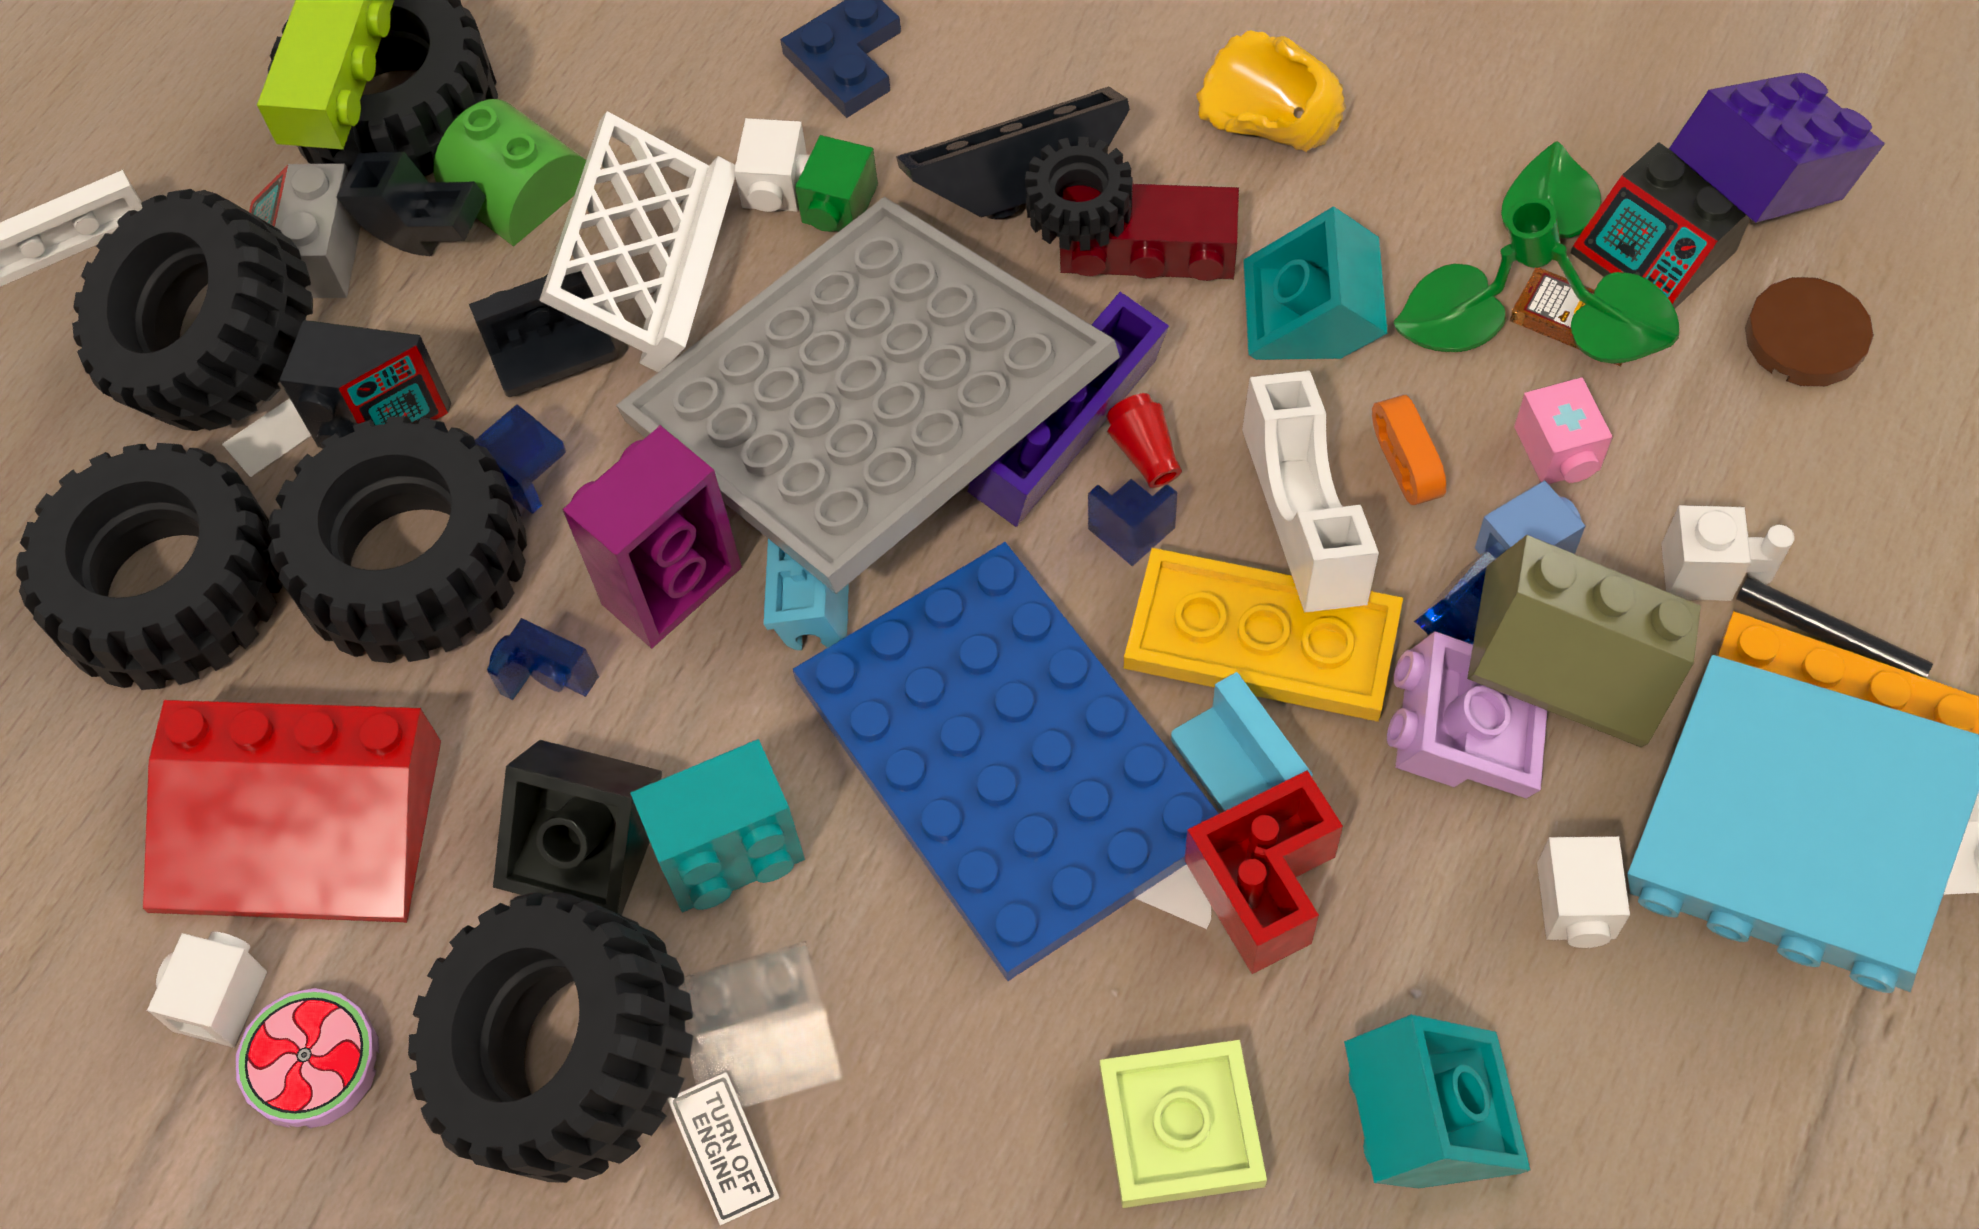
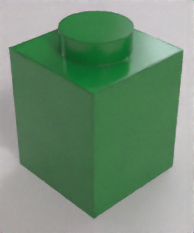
[795,135,878,232]

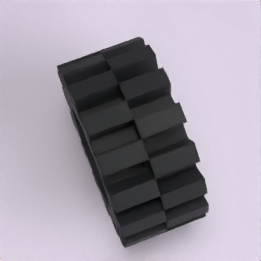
[1025,136,1133,251]

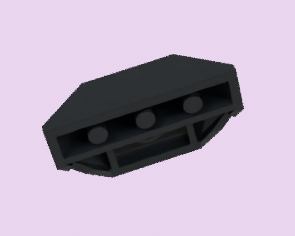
[896,86,1130,219]

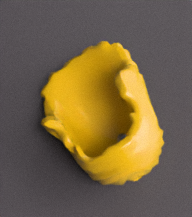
[1196,30,1346,152]

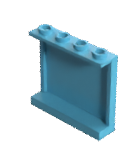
[1628,655,1979,993]

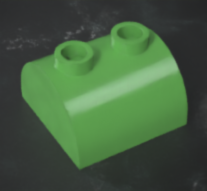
[434,99,586,247]

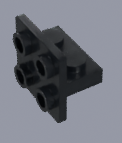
[469,271,617,397]

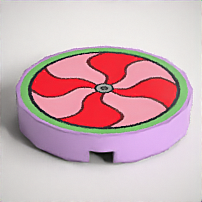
[236,988,379,1128]

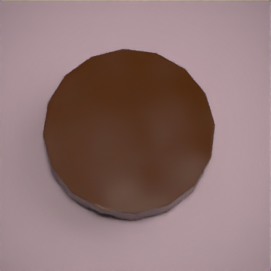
[1745,277,1874,387]

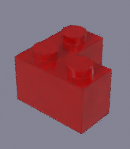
[1185,770,1343,974]

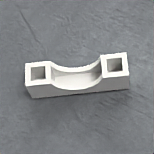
[1242,371,1379,613]

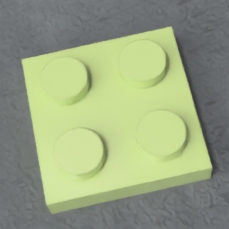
[1100,1040,1267,1208]

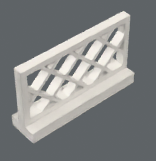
[539,111,736,372]

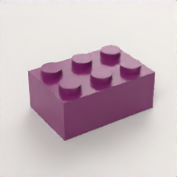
[562,425,742,649]

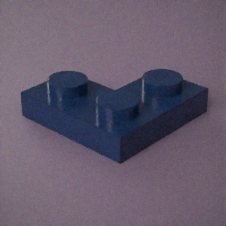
[780,0,901,118]

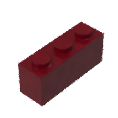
[1060,184,1239,281]

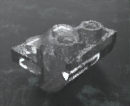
[678,940,843,1108]

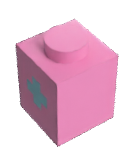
[1514,377,1613,484]

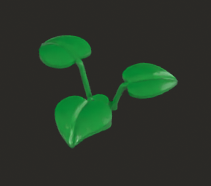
[1394,141,1680,364]

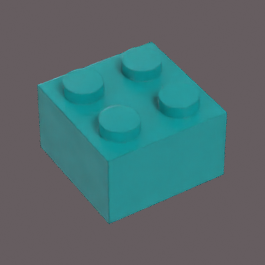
[630,739,805,913]

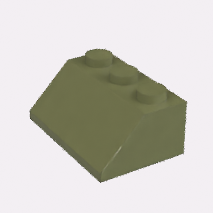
[1467,535,1701,747]

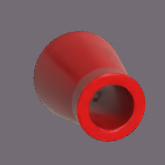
[1106,393,1182,488]

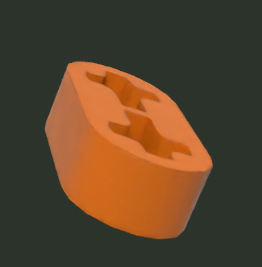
[1372,395,1447,505]

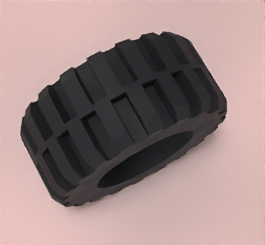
[268,0,498,177]
[72,189,313,431]
[268,416,527,663]
[16,443,283,690]
[408,891,693,1183]

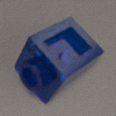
[487,618,599,700]

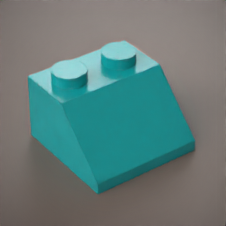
[1244,206,1388,360]
[1344,1014,1531,1189]

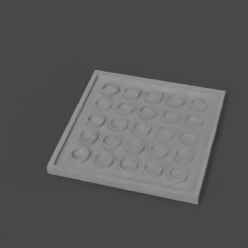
[616,197,1120,594]

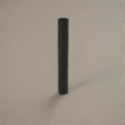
[1736,577,1933,678]

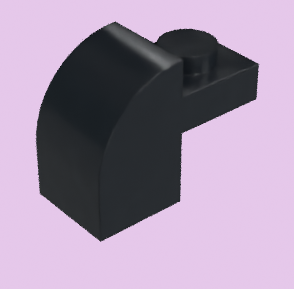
[336,152,486,256]

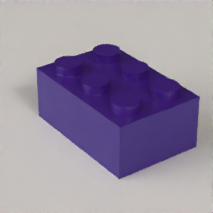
[1669,73,1885,223]

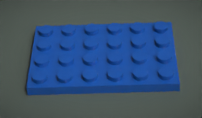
[793,542,1219,981]

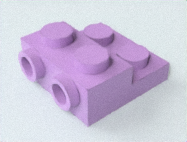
[1387,632,1547,798]

